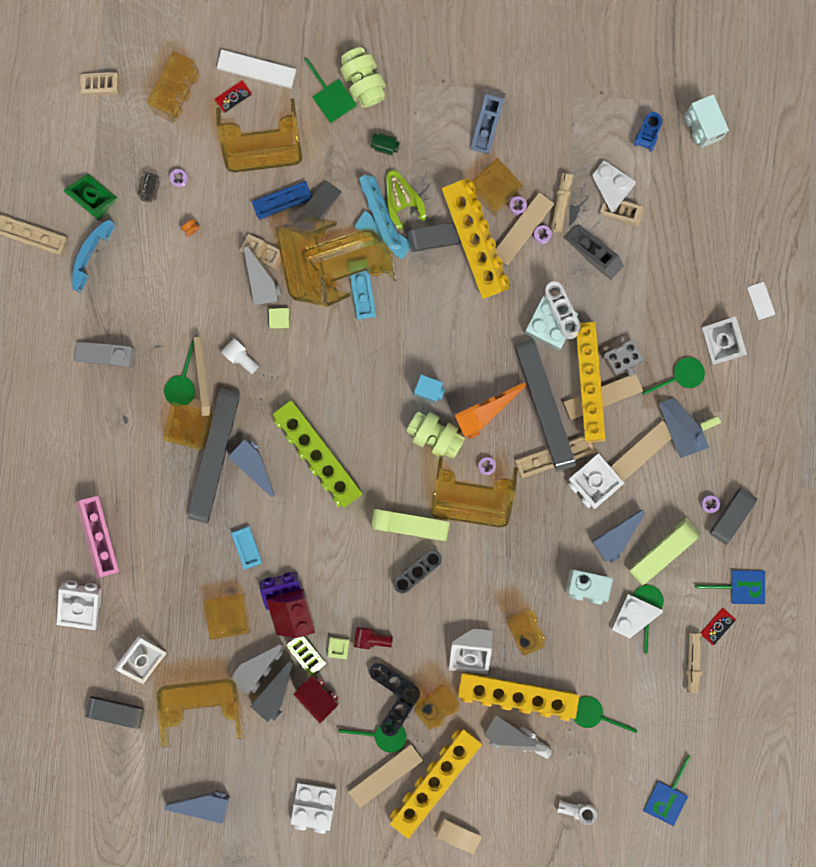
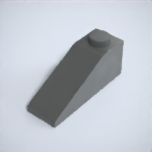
[292,181,342,240]
[565,225,624,280]
[250,660,294,722]

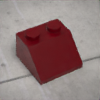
[266,589,315,638]
[293,674,339,724]

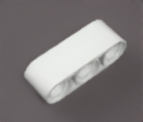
[545,281,580,339]

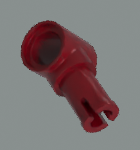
[353,627,393,649]

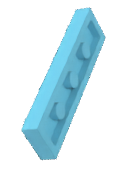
[359,175,402,249]

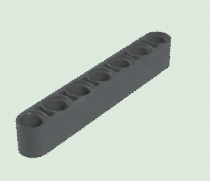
[515,339,576,472]
[188,388,240,524]

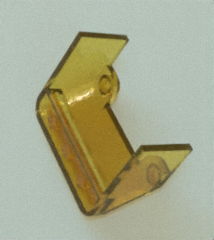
[216,98,302,173]
[276,218,351,307]
[301,230,398,305]
[431,455,518,528]
[157,679,245,748]

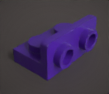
[259,572,301,610]

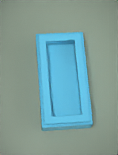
[231,526,263,570]

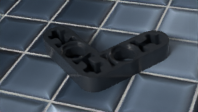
[369,663,420,736]

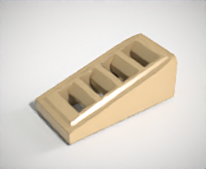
[80,72,120,95]
[599,199,644,227]

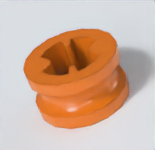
[181,219,200,237]

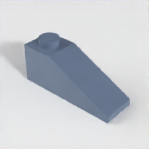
[470,89,506,155]
[659,398,709,458]
[228,439,275,497]
[592,510,645,563]
[164,791,230,824]

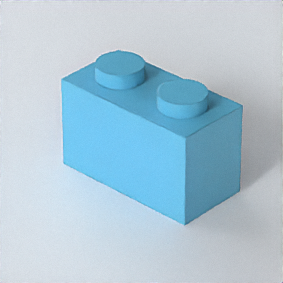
[414,375,445,404]

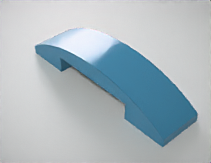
[72,220,116,293]

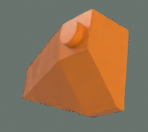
[454,382,527,440]

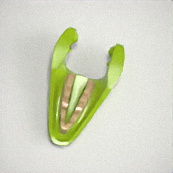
[386,170,426,230]

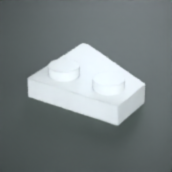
[592,161,636,213]
[612,594,663,638]

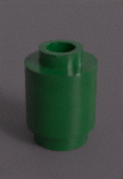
[370,132,400,156]

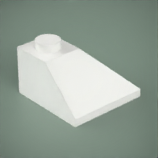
[449,629,493,674]

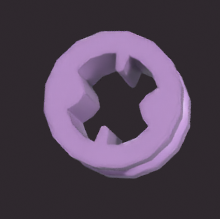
[170,169,188,187]
[509,196,527,215]
[533,225,551,244]
[478,457,496,475]
[701,495,720,513]

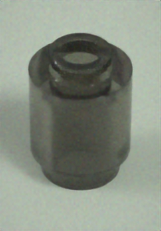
[137,172,160,203]

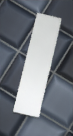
[217,50,297,89]

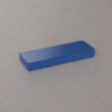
[252,181,312,221]

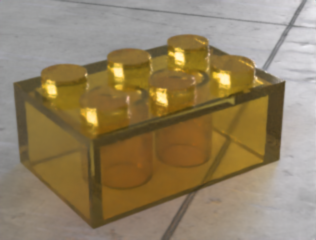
[147,51,200,123]

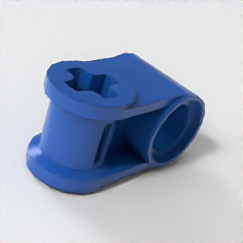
[633,112,662,152]

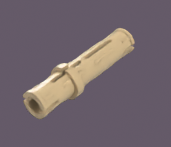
[551,173,574,233]
[686,633,702,694]

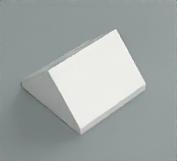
[702,317,747,365]
[115,634,167,684]

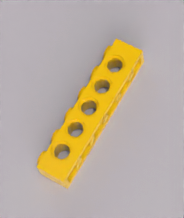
[442,178,510,299]
[577,322,606,443]
[457,672,579,721]
[389,728,482,839]

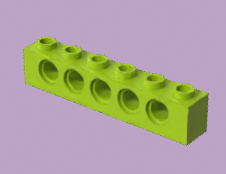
[273,400,363,508]

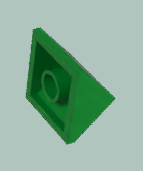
[64,173,117,221]

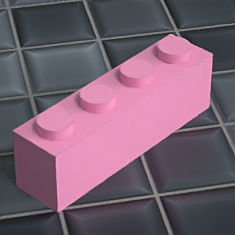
[75,496,119,578]

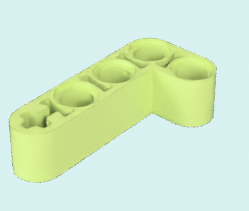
[371,509,450,541]
[629,517,700,585]

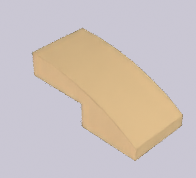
[239,234,285,270]
[436,818,482,855]

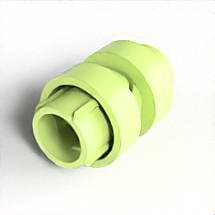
[340,47,386,108]
[406,411,465,459]

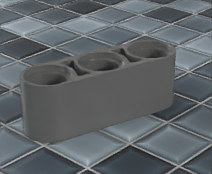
[407,223,462,252]
[709,487,758,545]
[394,550,442,594]
[85,696,145,729]

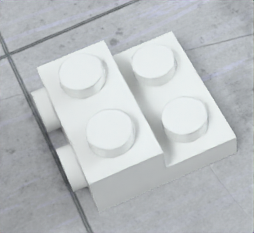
[568,453,624,509]
[57,580,102,630]
[291,782,337,834]

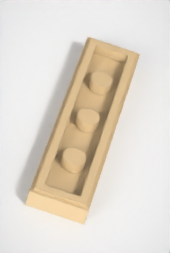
[496,192,554,266]
[0,214,68,256]
[194,337,210,416]
[563,374,643,421]
[610,421,672,482]
[515,436,595,479]
[348,744,423,808]

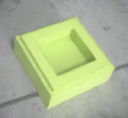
[269,308,289,329]
[698,416,721,431]
[328,637,350,659]

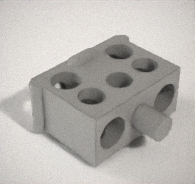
[603,339,643,376]

